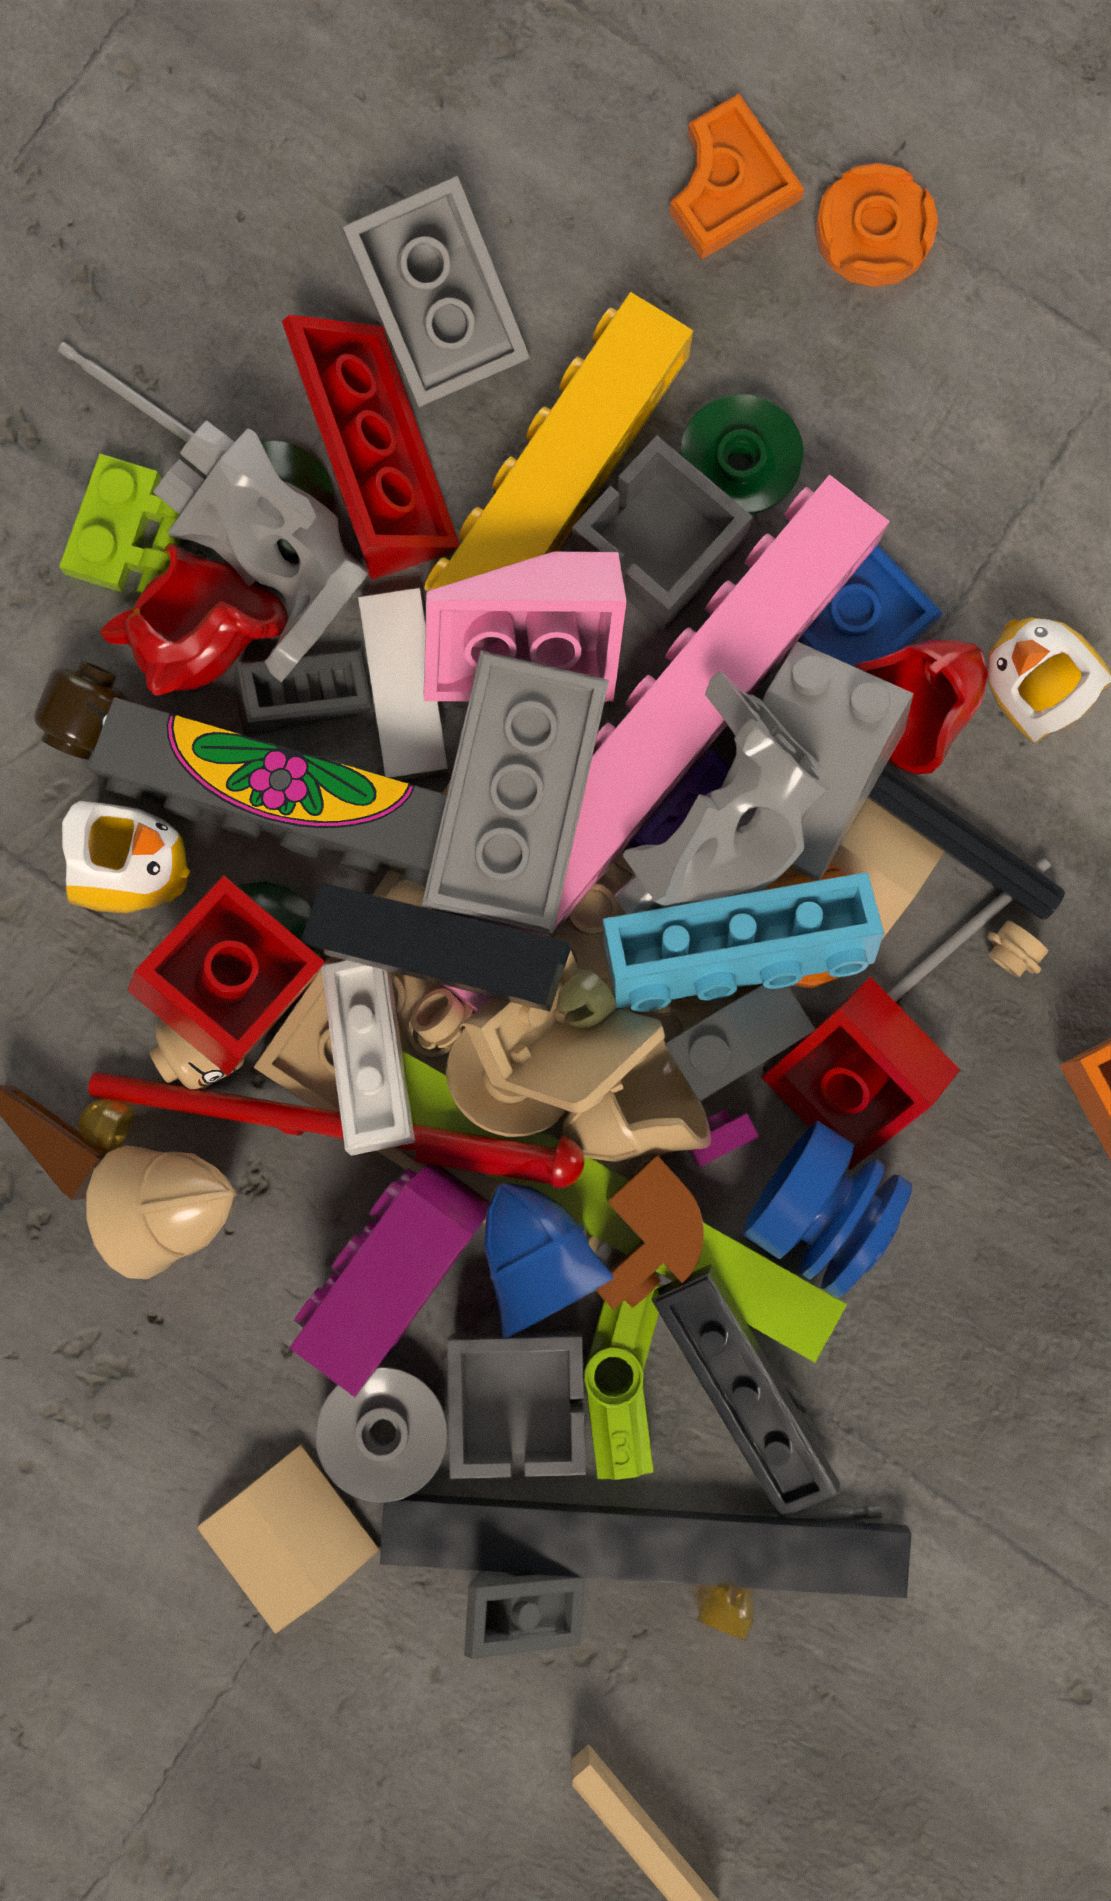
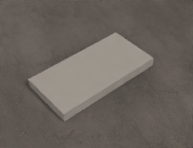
[422,650,609,937]

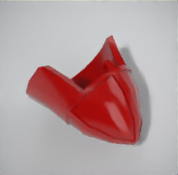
[853,639,988,775]

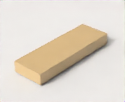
[571,1744,719,1901]

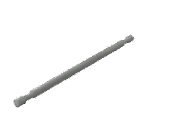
[58,342,194,443]
[829,857,1051,1051]

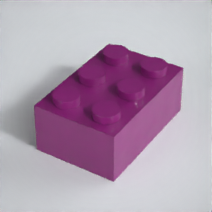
[289,1164,490,1397]

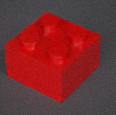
[127,876,325,1076]

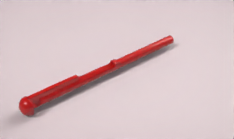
[88,1072,585,1188]

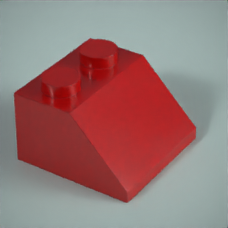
[762,976,960,1171]

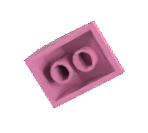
[423,552,627,702]

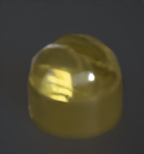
[78,1099,134,1153]
[697,1586,755,1641]

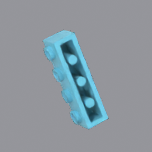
[603,872,884,1012]

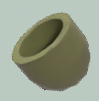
[557,969,616,1029]

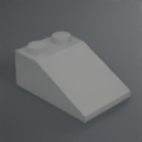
[340,176,530,407]
[721,642,913,881]

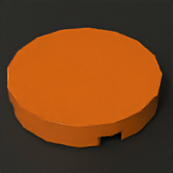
[815,163,938,287]

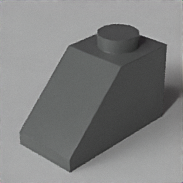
[665,985,816,1101]

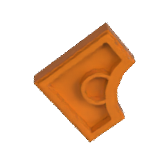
[669,93,804,260]

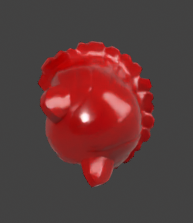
[100,543,288,696]

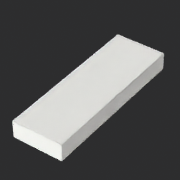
[358,588,449,781]
[321,959,415,1156]

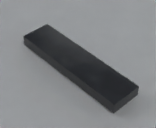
[300,883,571,1012]
[651,1264,840,1518]

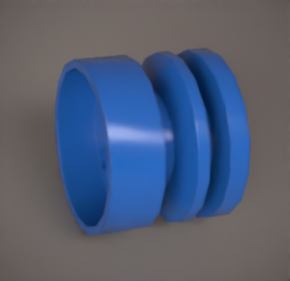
[741,1121,913,1299]

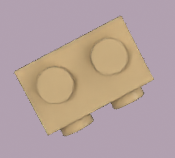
[464,950,665,1113]

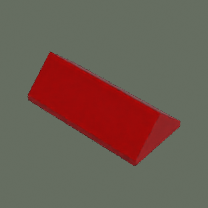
[282,314,460,580]

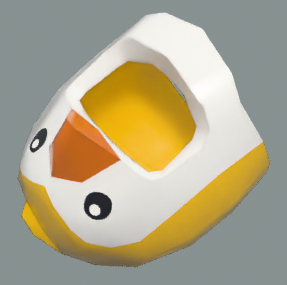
[988,617,1111,745]
[62,801,190,914]

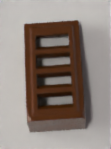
[0,1084,109,1200]

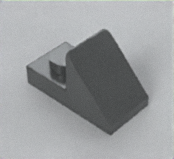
[464,1571,585,1659]

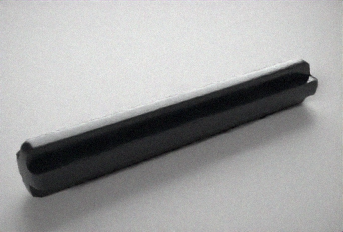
[867,765,1065,920]

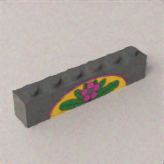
[88,697,447,892]

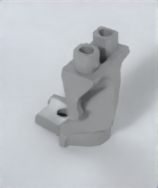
[153,420,369,682]
[615,671,829,914]

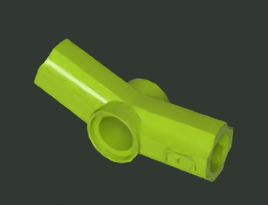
[583,1284,664,1480]

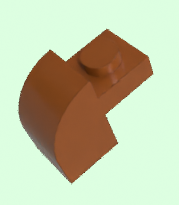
[595,1155,704,1310]

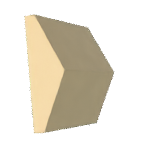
[830,798,944,939]
[196,1443,381,1634]

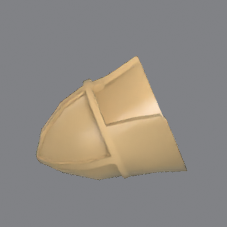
[561,1037,711,1162]
[86,1145,238,1280]

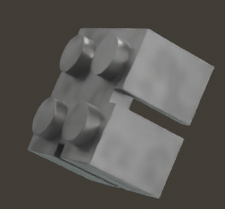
[571,435,753,632]
[447,1330,586,1479]

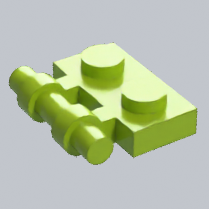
[59,453,181,596]

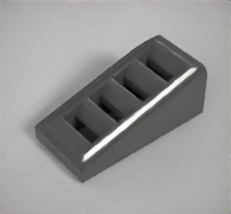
[234,649,372,735]

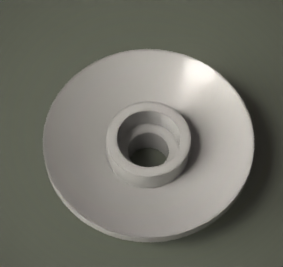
[316,1367,448,1503]

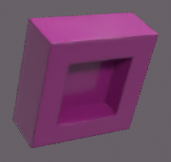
[687,1109,759,1167]

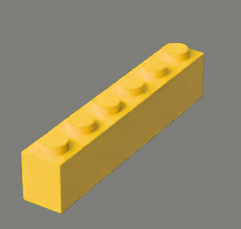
[424,292,693,591]

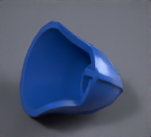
[484,1182,613,1338]

